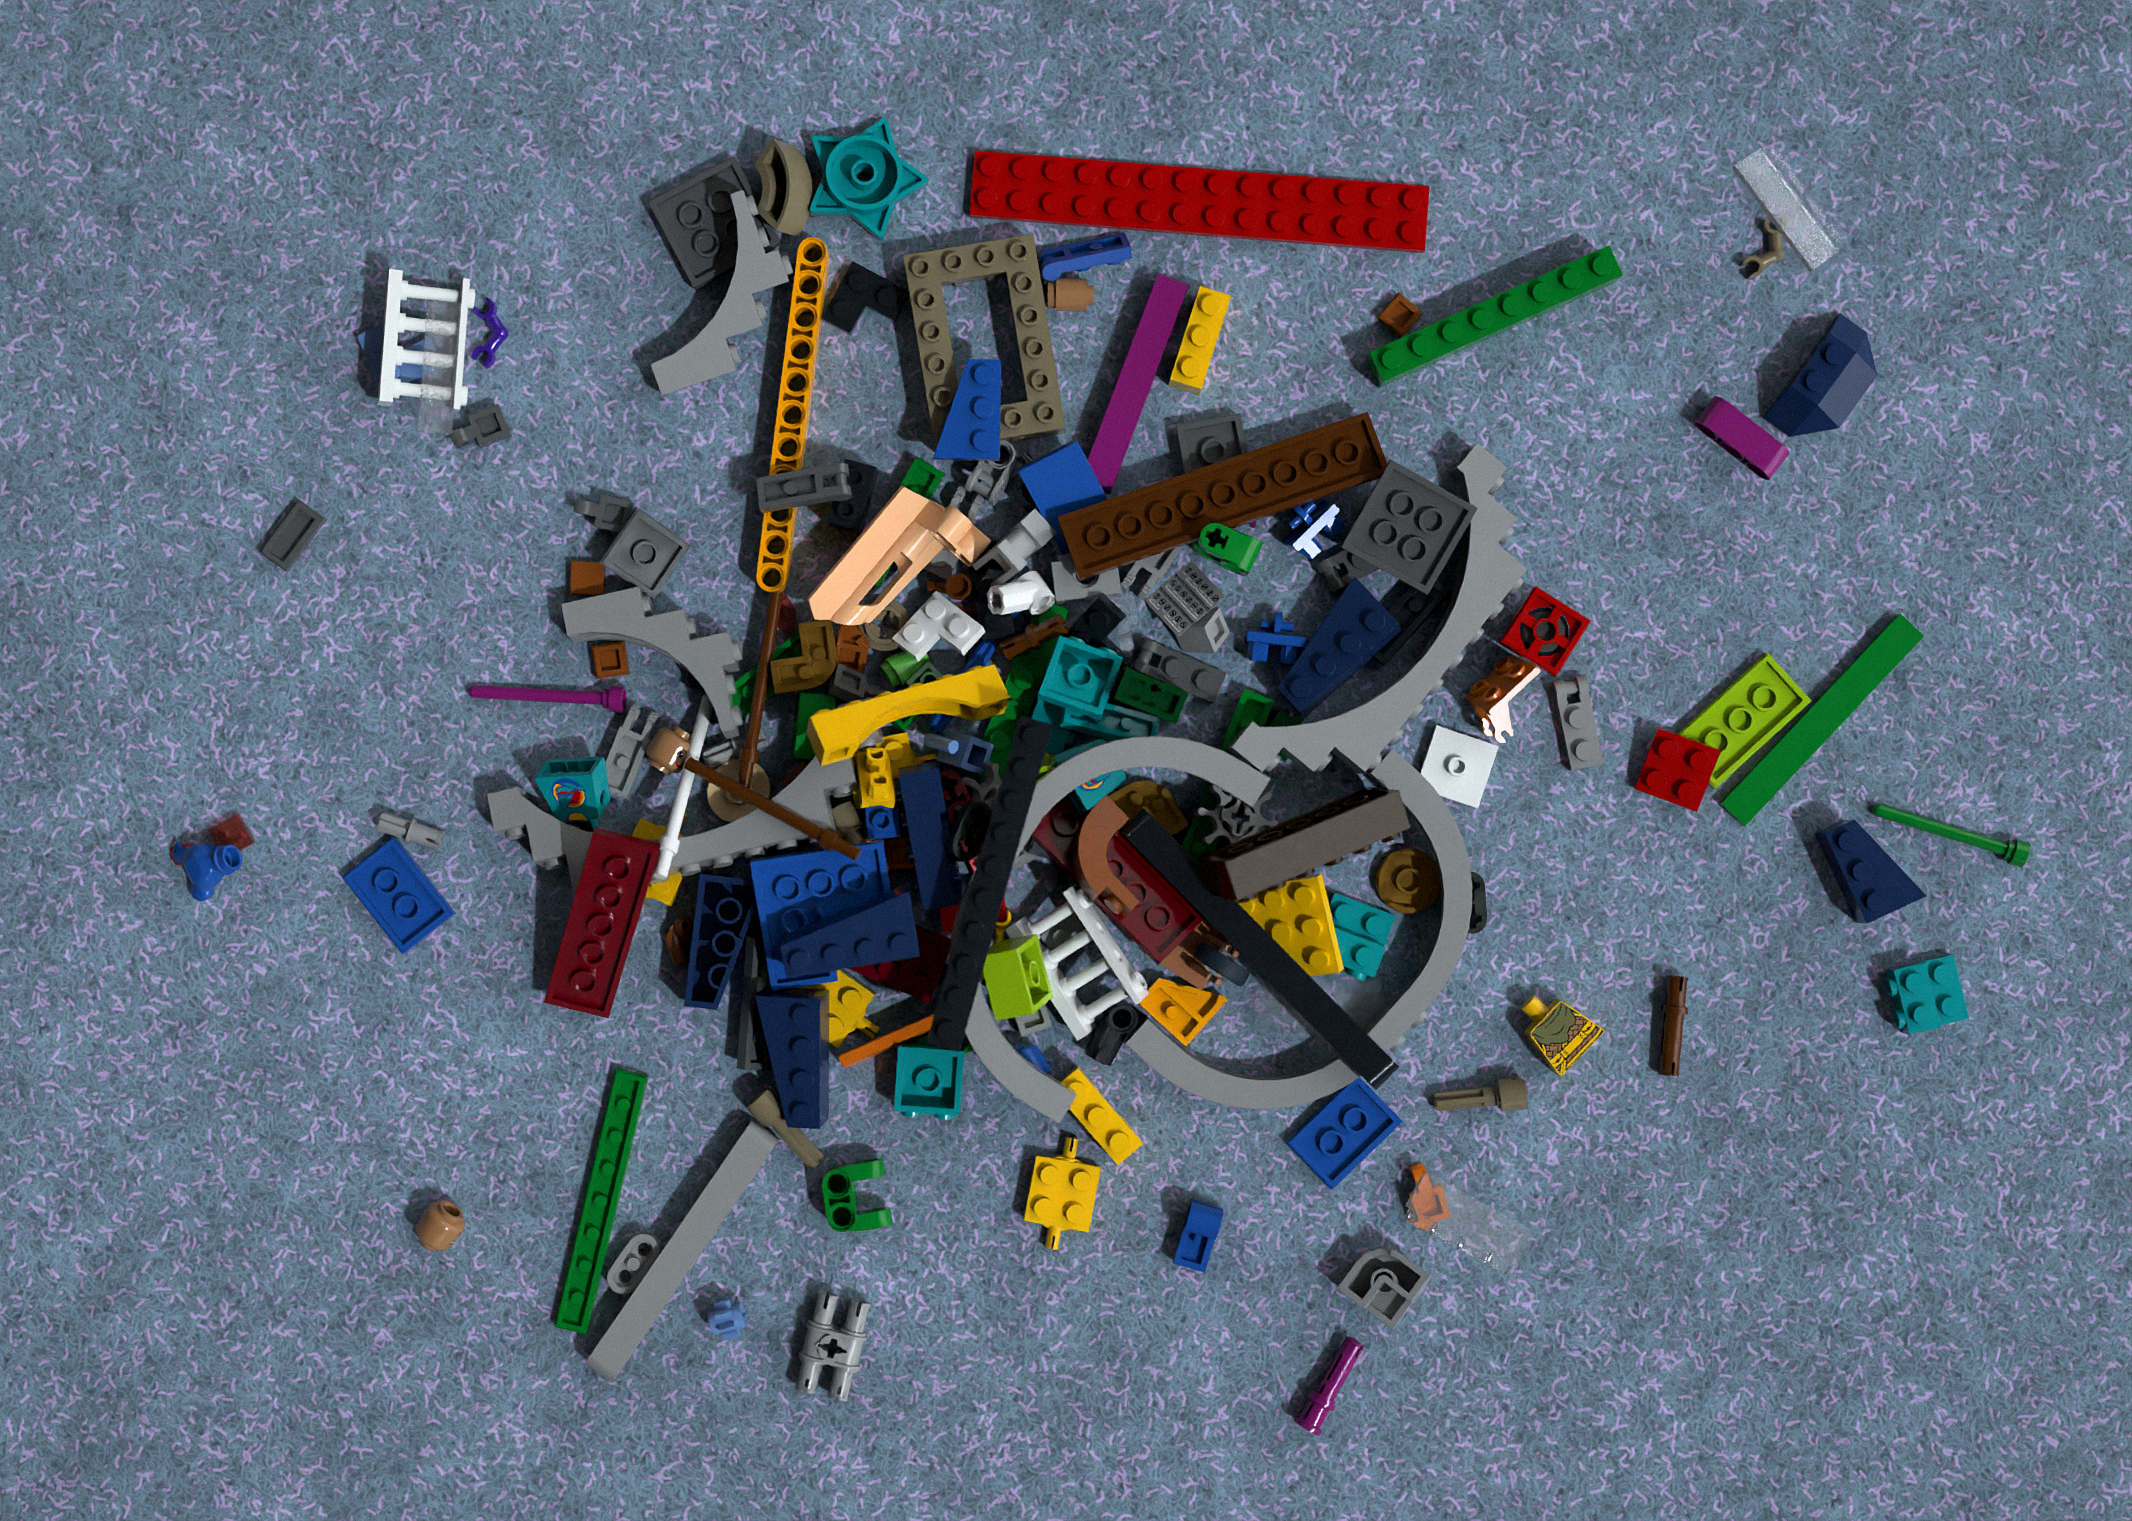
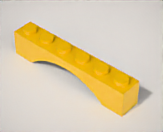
[806,664,1010,766]

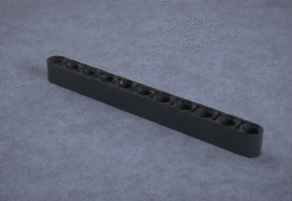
[1120,808,1399,1090]

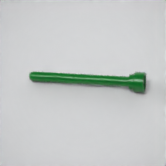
[1872,804,2030,868]

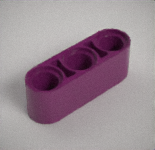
[1694,396,1790,480]

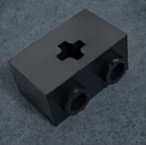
[827,458,879,534]

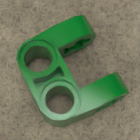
[1192,523,1263,576]
[822,1158,893,1232]

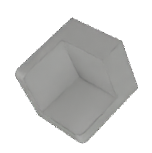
[1175,607,1230,653]

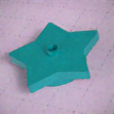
[809,117,929,241]

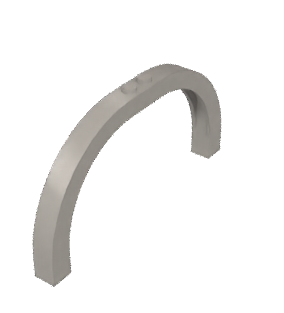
[949,736,1270,1124]
[1125,749,1472,1109]

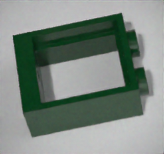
[1114,667,1189,724]

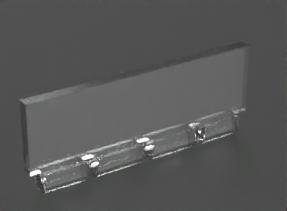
[1732,146,1845,272]
[1254,979,1386,1033]
[1405,1171,1534,1275]

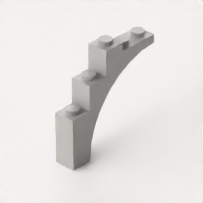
[650,190,794,395]
[561,587,743,739]

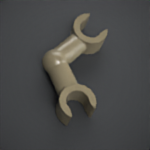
[1740,216,1786,280]

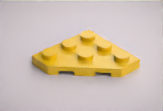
[1235,874,1344,977]

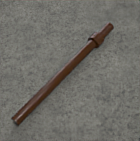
[738,592,783,789]
[684,757,862,862]

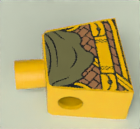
[1521,995,1605,1076]

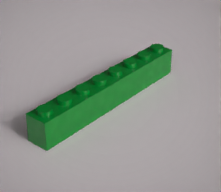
[1365,245,1623,388]

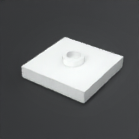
[1419,725,1499,809]

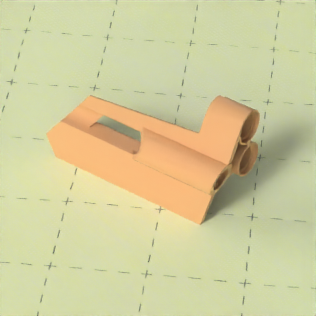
[807,486,991,625]

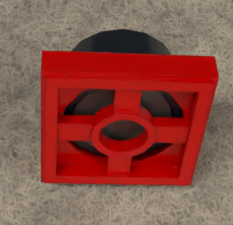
[1499,586,1591,677]

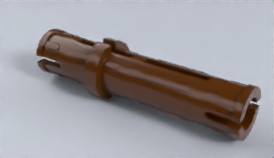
[1658,975,1689,1076]

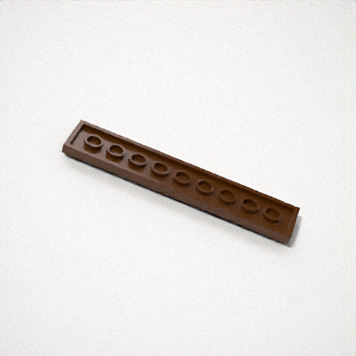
[1057,412,1387,581]

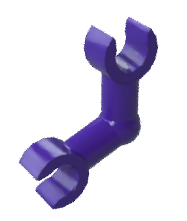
[472,297,508,368]

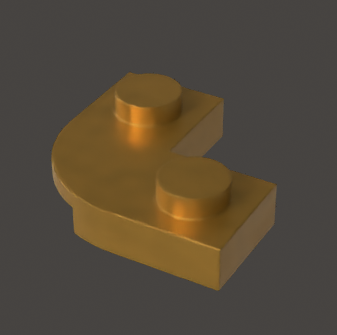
[770,620,837,694]
[1108,781,1189,836]

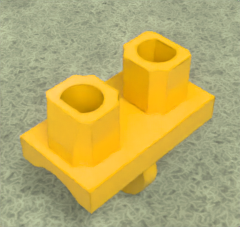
[855,748,895,808]

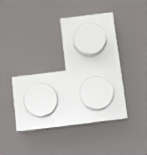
[892,591,985,662]

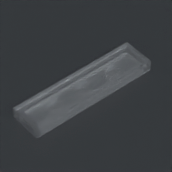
[417,299,462,436]

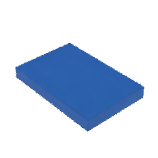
[1018,438,1109,555]
[342,836,456,954]
[1285,1077,1403,1190]

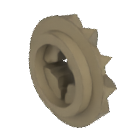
[859,600,910,651]

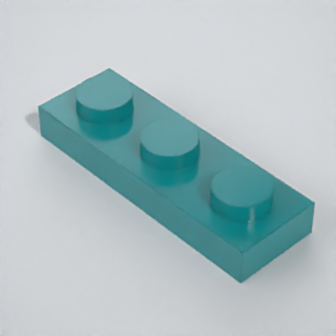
[1059,703,1159,741]

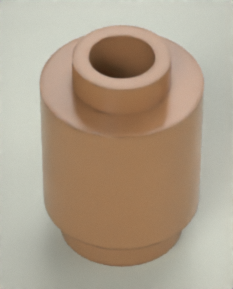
[1048,278,1094,312]

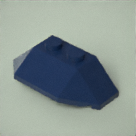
[1763,313,1878,437]

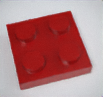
[1634,727,1721,812]

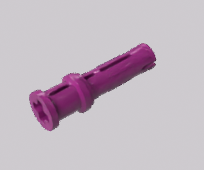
[1294,1336,1365,1436]

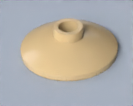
[707,758,771,823]

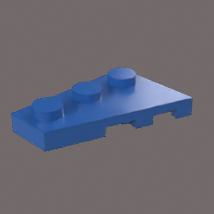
[933,359,1001,461]

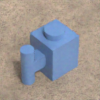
[924,729,994,776]

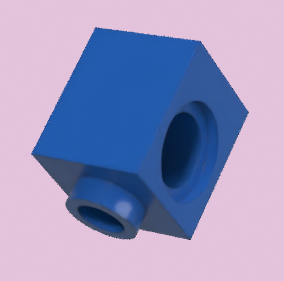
[865,804,903,840]

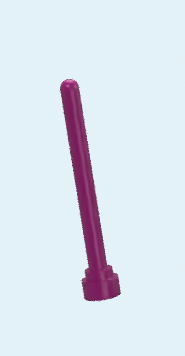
[468,685,627,713]

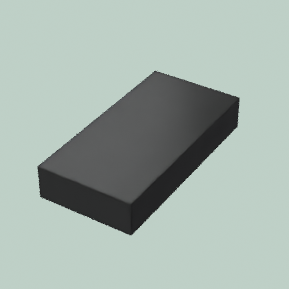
[259,500,326,572]

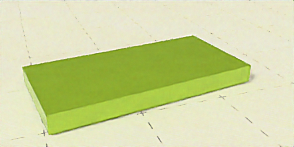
[1677,652,1812,789]

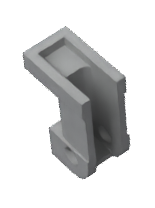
[972,508,1057,587]

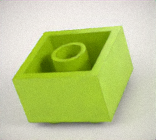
[981,934,1053,1021]

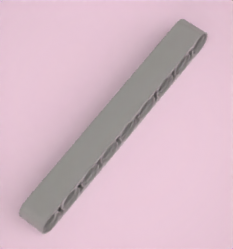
[585,1120,779,1382]

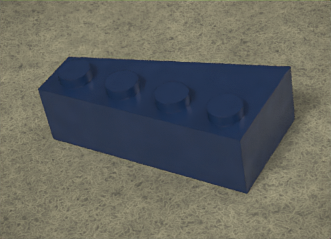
[1278,576,1401,719]
[893,761,963,911]
[684,873,757,1010]
[781,882,920,978]
[755,987,829,1129]

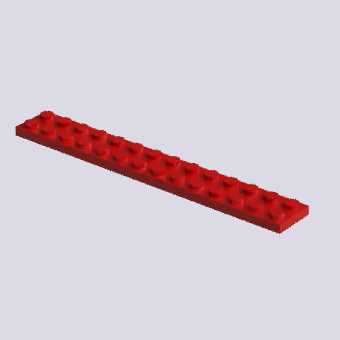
[970,150,1430,253]

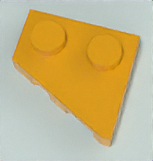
[1138,978,1228,1047]

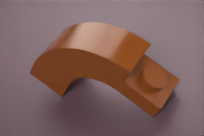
[1072,795,1140,918]

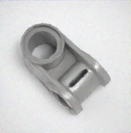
[965,439,1019,505]

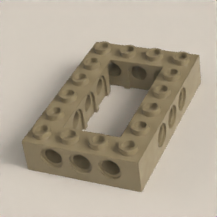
[903,234,1066,450]

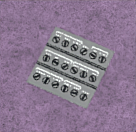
[1144,561,1226,636]

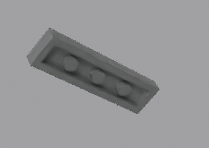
[737,936,771,1070]

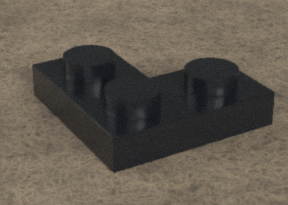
[821,261,910,336]
[1063,593,1130,673]

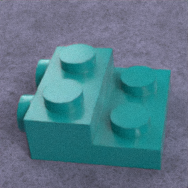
[1037,636,1123,720]
[1329,892,1396,981]
[1884,954,1969,1035]
[894,1043,965,1120]

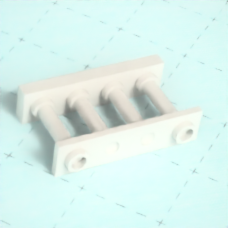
[377,269,475,413]
[1005,883,1149,1041]

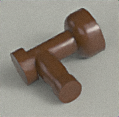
[927,573,972,600]

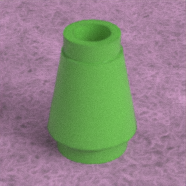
[879,651,930,688]

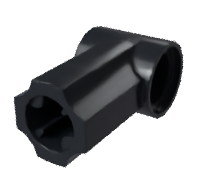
[1084,999,1137,1066]

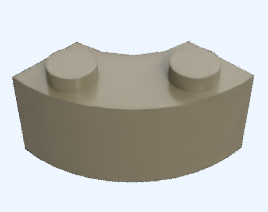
[754,138,812,237]

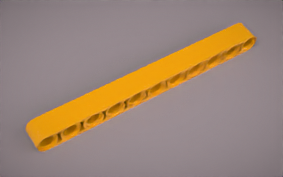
[756,237,830,594]

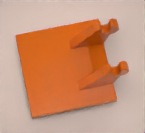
[1464,654,1541,743]

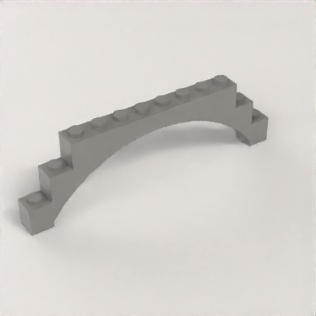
[1226,443,1527,774]
[487,697,884,893]

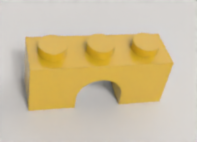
[1169,286,1231,395]
[1060,1065,1143,1165]

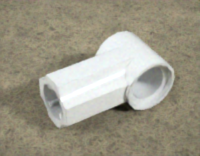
[987,571,1055,615]

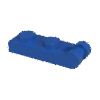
[1037,232,1132,281]

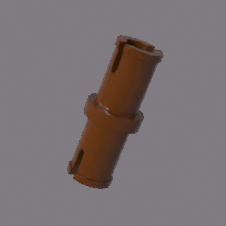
[1000,614,1068,660]

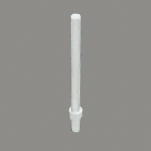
[654,695,713,880]

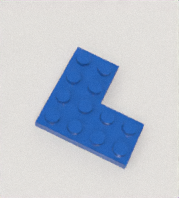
[750,840,891,991]

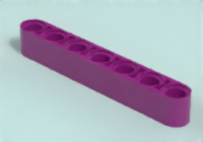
[1088,273,1189,494]

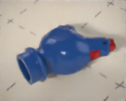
[170,842,242,901]

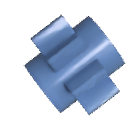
[708,1297,748,1341]

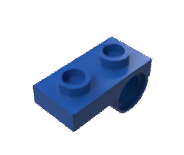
[1173,1198,1223,1273]

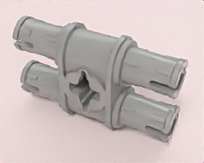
[795,1291,871,1401]

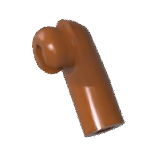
[665,917,693,967]

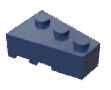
[1814,819,1927,924]

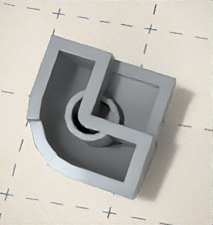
[1338,1248,1431,1329]

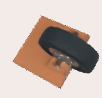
[1146,918,1250,991]

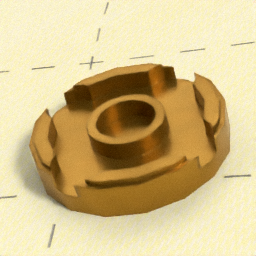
[1375,849,1440,914]

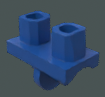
[1282,499,1345,559]
[1245,611,1307,666]

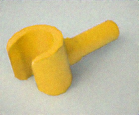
[995,910,1011,944]

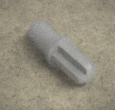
[702,727,769,768]
[377,812,445,851]

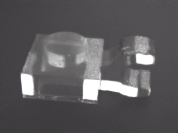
[1108,592,1139,653]

